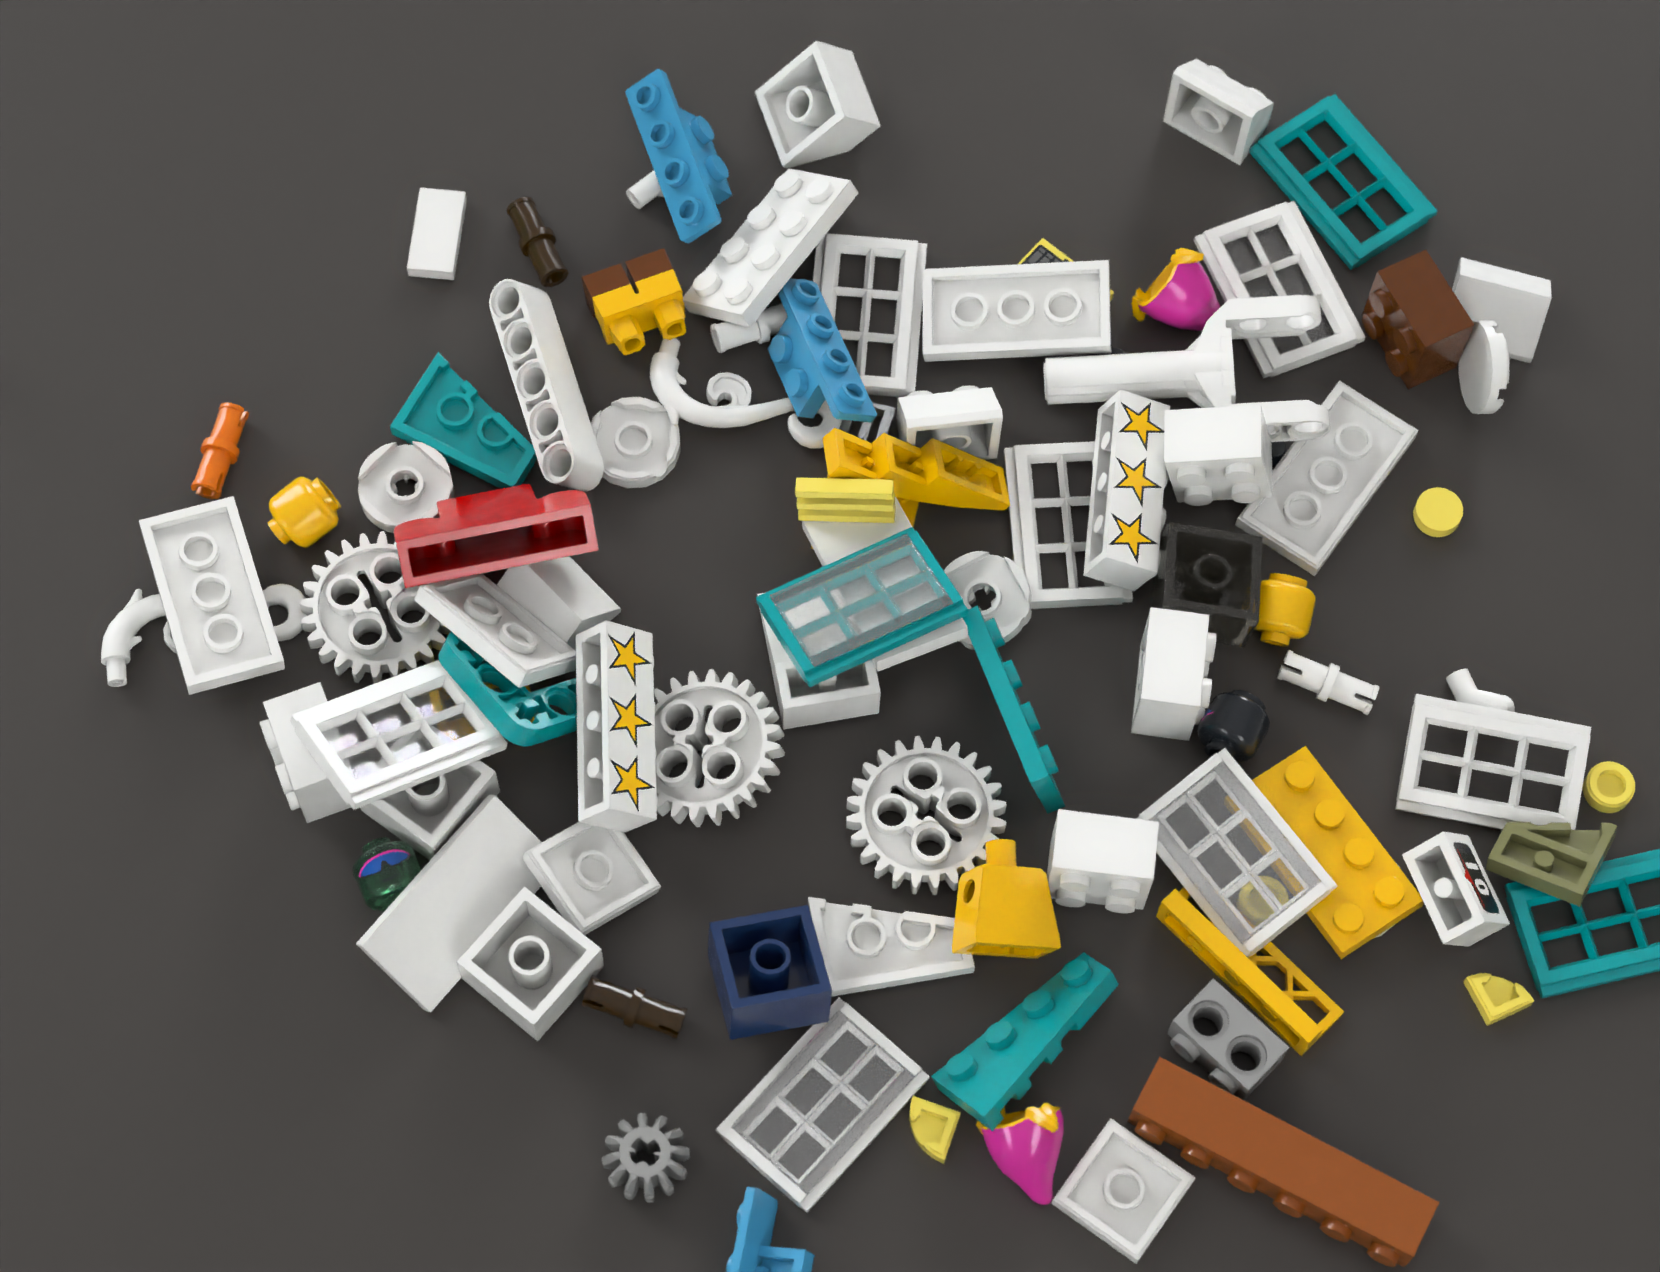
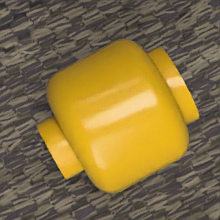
[267,477,341,548]
[1248,573,1316,647]

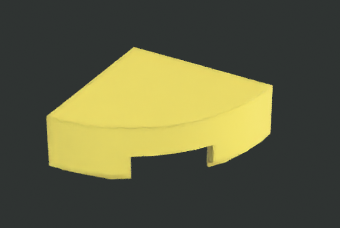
[1463,973,1534,1026]
[909,1096,961,1164]

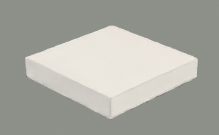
[522,822,661,935]
[1051,1118,1195,1264]

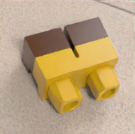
[582,248,686,356]

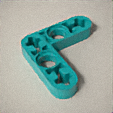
[438,632,577,747]

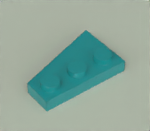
[390,352,537,489]

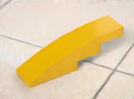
[823,428,1010,511]

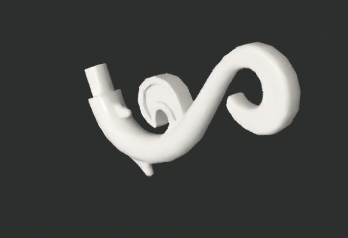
[650,338,842,449]
[101,583,308,687]

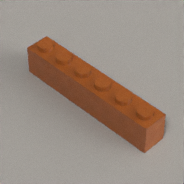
[1127,1057,1439,1267]

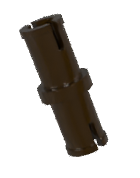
[506,197,568,287]
[581,975,688,1040]

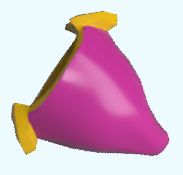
[1132,248,1221,331]
[976,1103,1064,1205]

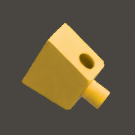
[952,839,1061,959]

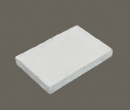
[413,573,576,688]

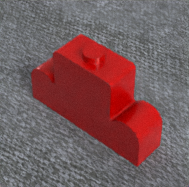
[393,484,599,588]

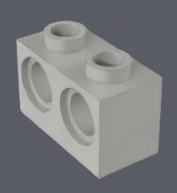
[1167,978,1290,1100]

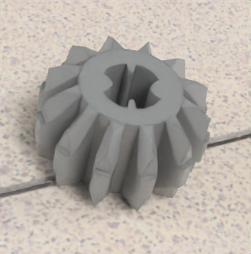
[602,1112,690,1203]

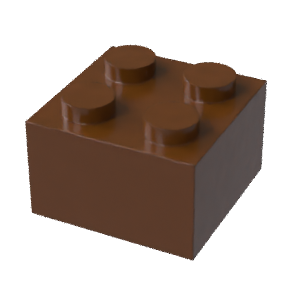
[1362,249,1474,390]

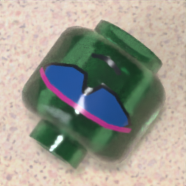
[352,837,422,913]

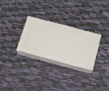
[407,188,467,280]

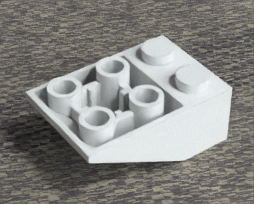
[757,591,881,730]

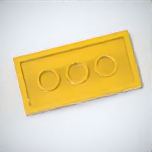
[1224,746,1423,959]

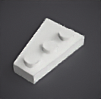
[808,897,975,997]

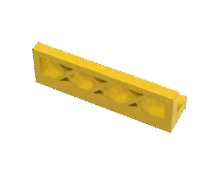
[1156,887,1344,1056]

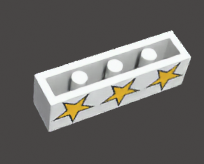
[1083,389,1170,591]
[576,620,658,833]

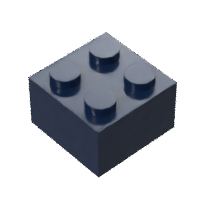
[708,905,832,1040]

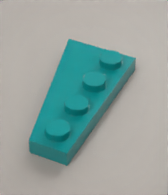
[962,606,1065,814]
[931,952,1119,1132]

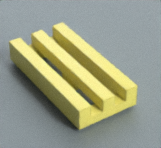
[795,477,896,523]

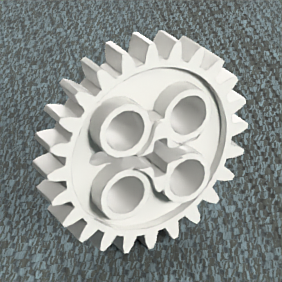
[300,531,451,684]
[654,669,785,827]
[846,736,1007,895]

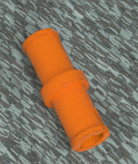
[191,402,249,499]

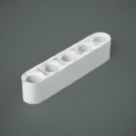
[489,279,604,492]

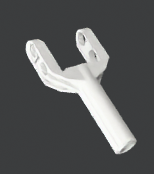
[1043,295,1331,442]

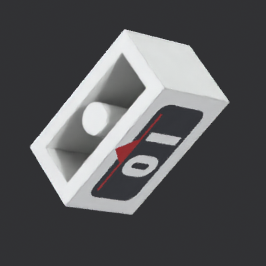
[1402,832,1510,947]

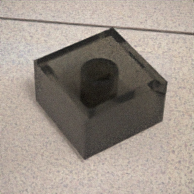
[1151,521,1263,648]

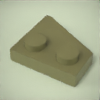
[1486,822,1617,907]

